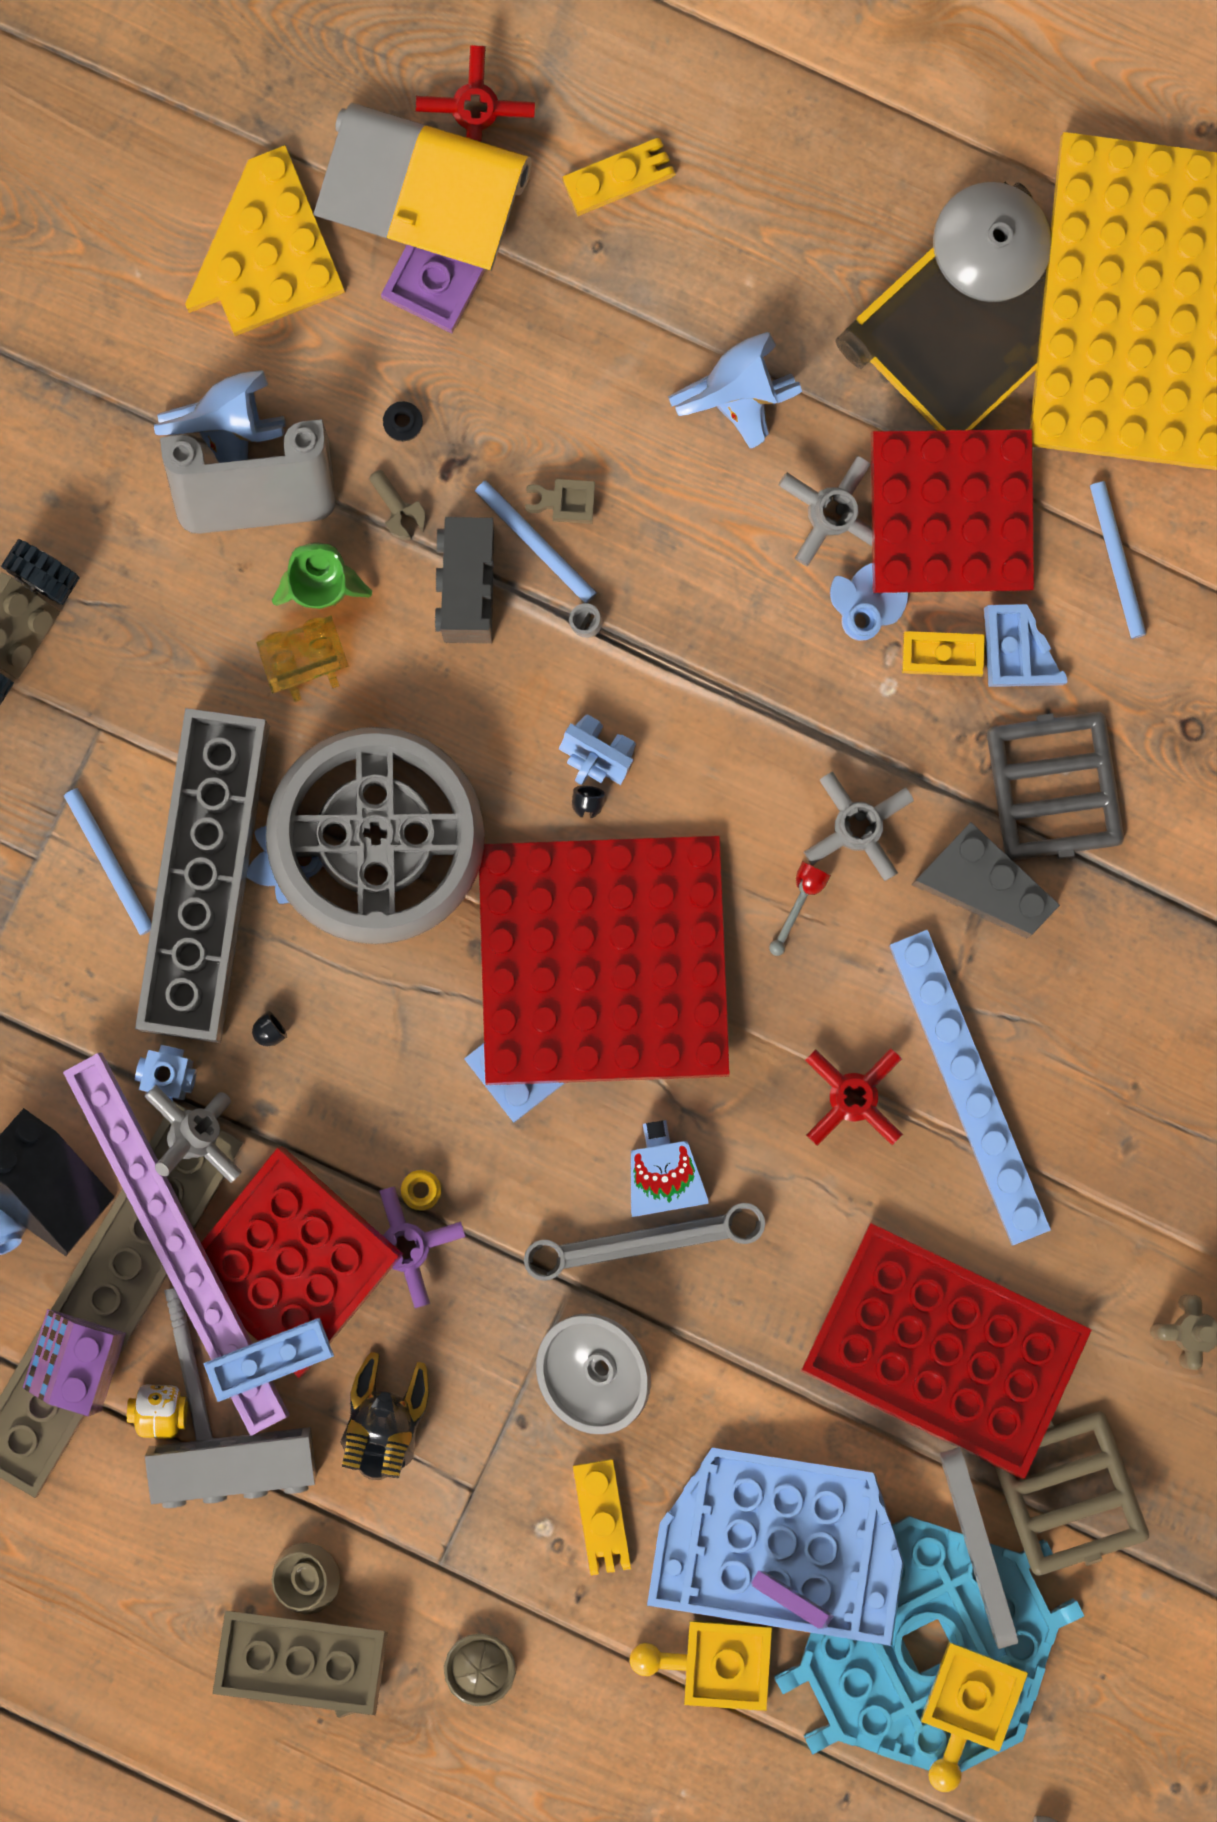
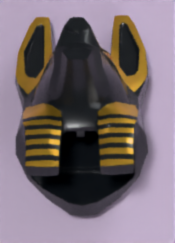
[340,1352,429,1480]

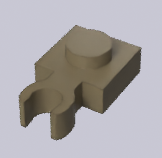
[525,479,595,524]

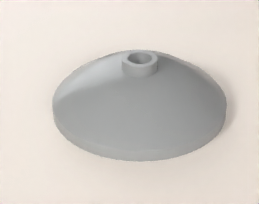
[933,182,1051,302]
[536,1314,651,1434]

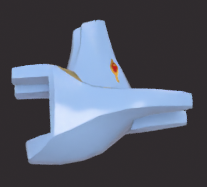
[668,332,802,448]
[154,370,286,463]

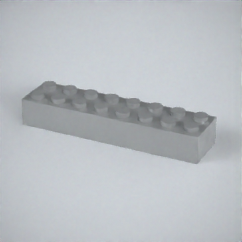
[135,708,270,1043]

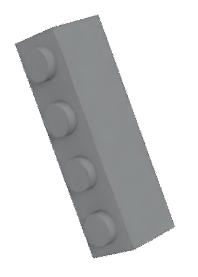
[145,1427,317,1508]

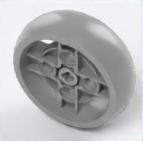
[266,727,485,944]

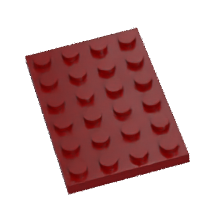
[800,1223,1092,1479]

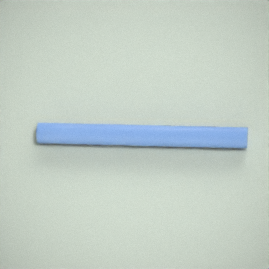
[475,480,597,603]
[1090,481,1146,639]
[64,788,152,936]

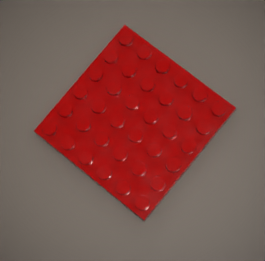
[479,836,730,1085]

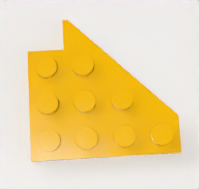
[185,145,345,336]

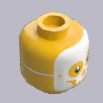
[127,1384,188,1439]

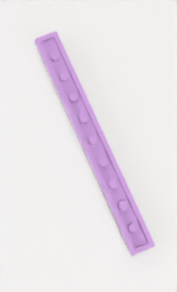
[63,1053,290,1436]

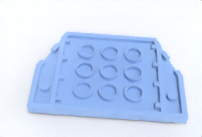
[647,1448,904,1646]

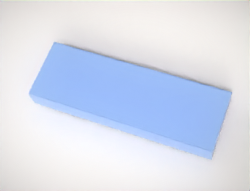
[203,1318,334,1402]

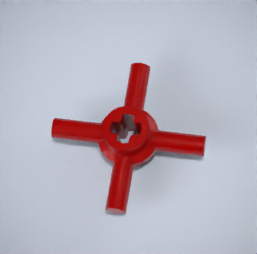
[415,45,535,142]
[805,1048,903,1146]

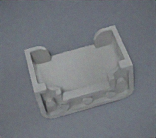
[160,419,336,534]

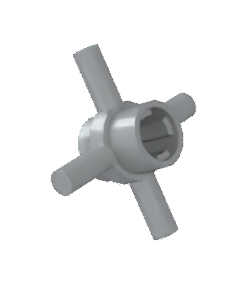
[778,456,872,566]
[804,771,914,881]

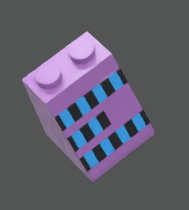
[22,1309,126,1416]

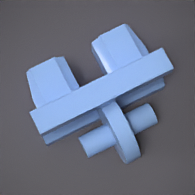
[559,714,636,785]

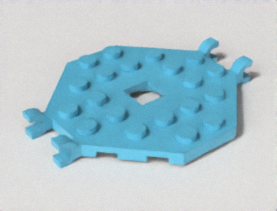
[774,1516,1084,1772]

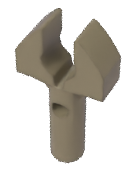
[369,470,426,541]

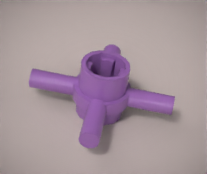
[379,1186,466,1308]

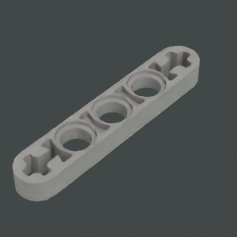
[940,1447,1018,1649]

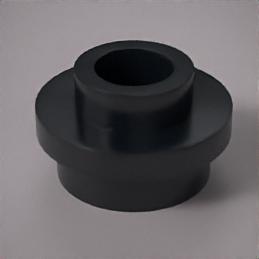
[383,401,423,442]

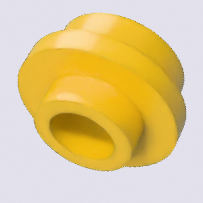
[401,1170,441,1211]

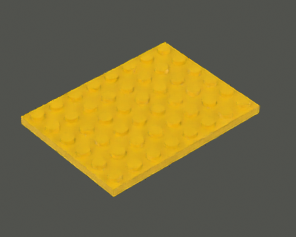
[1030,132,1217,470]

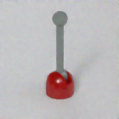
[769,861,831,956]

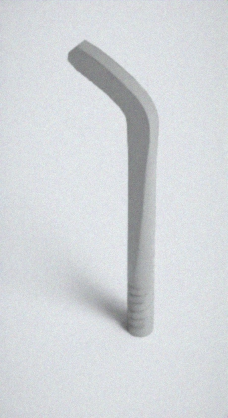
[164,1288,213,1441]

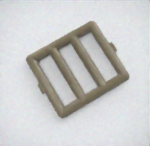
[994,1411,1149,1576]

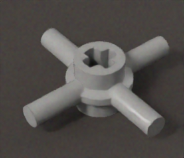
[144,1085,242,1183]

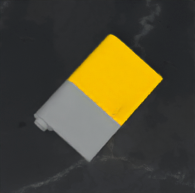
[313,103,531,271]

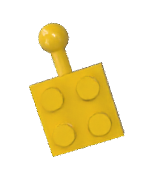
[629,1620,772,1711]
[920,1642,1028,1792]

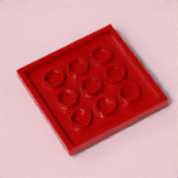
[871,429,1034,593]
[201,1146,403,1378]

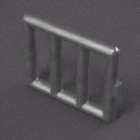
[987,712,1124,861]

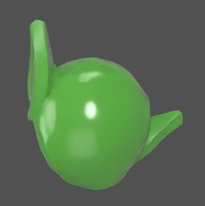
[272,542,372,609]

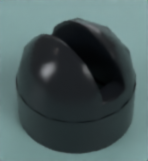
[572,786,605,818]
[252,1011,287,1046]

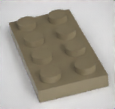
[212,1611,388,1716]

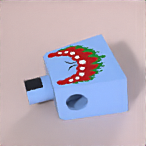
[631,1120,708,1217]

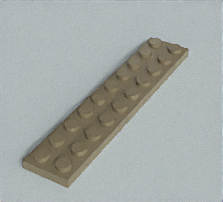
[0,1102,245,1498]

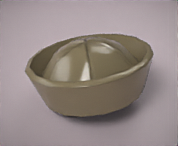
[271,1542,340,1615]
[444,1633,516,1706]

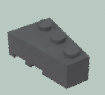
[435,517,494,644]
[912,822,1060,939]

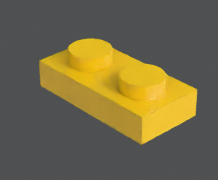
[902,631,985,677]

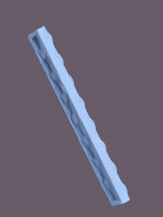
[889,930,1051,1245]

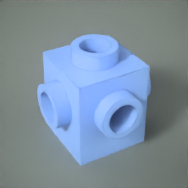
[135,1045,197,1101]

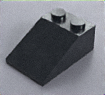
[0,1108,115,1256]

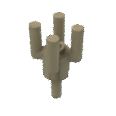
[1150,1295,1217,1370]

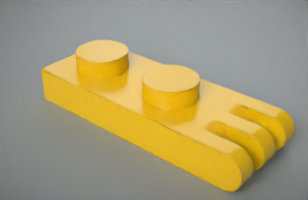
[562,138,676,216]
[573,1459,631,1576]

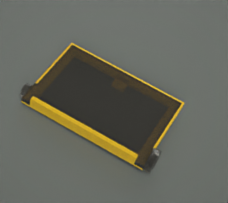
[835,181,1051,431]

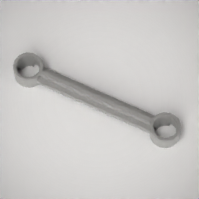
[524,1203,765,1281]

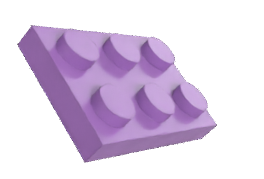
[381,227,506,334]

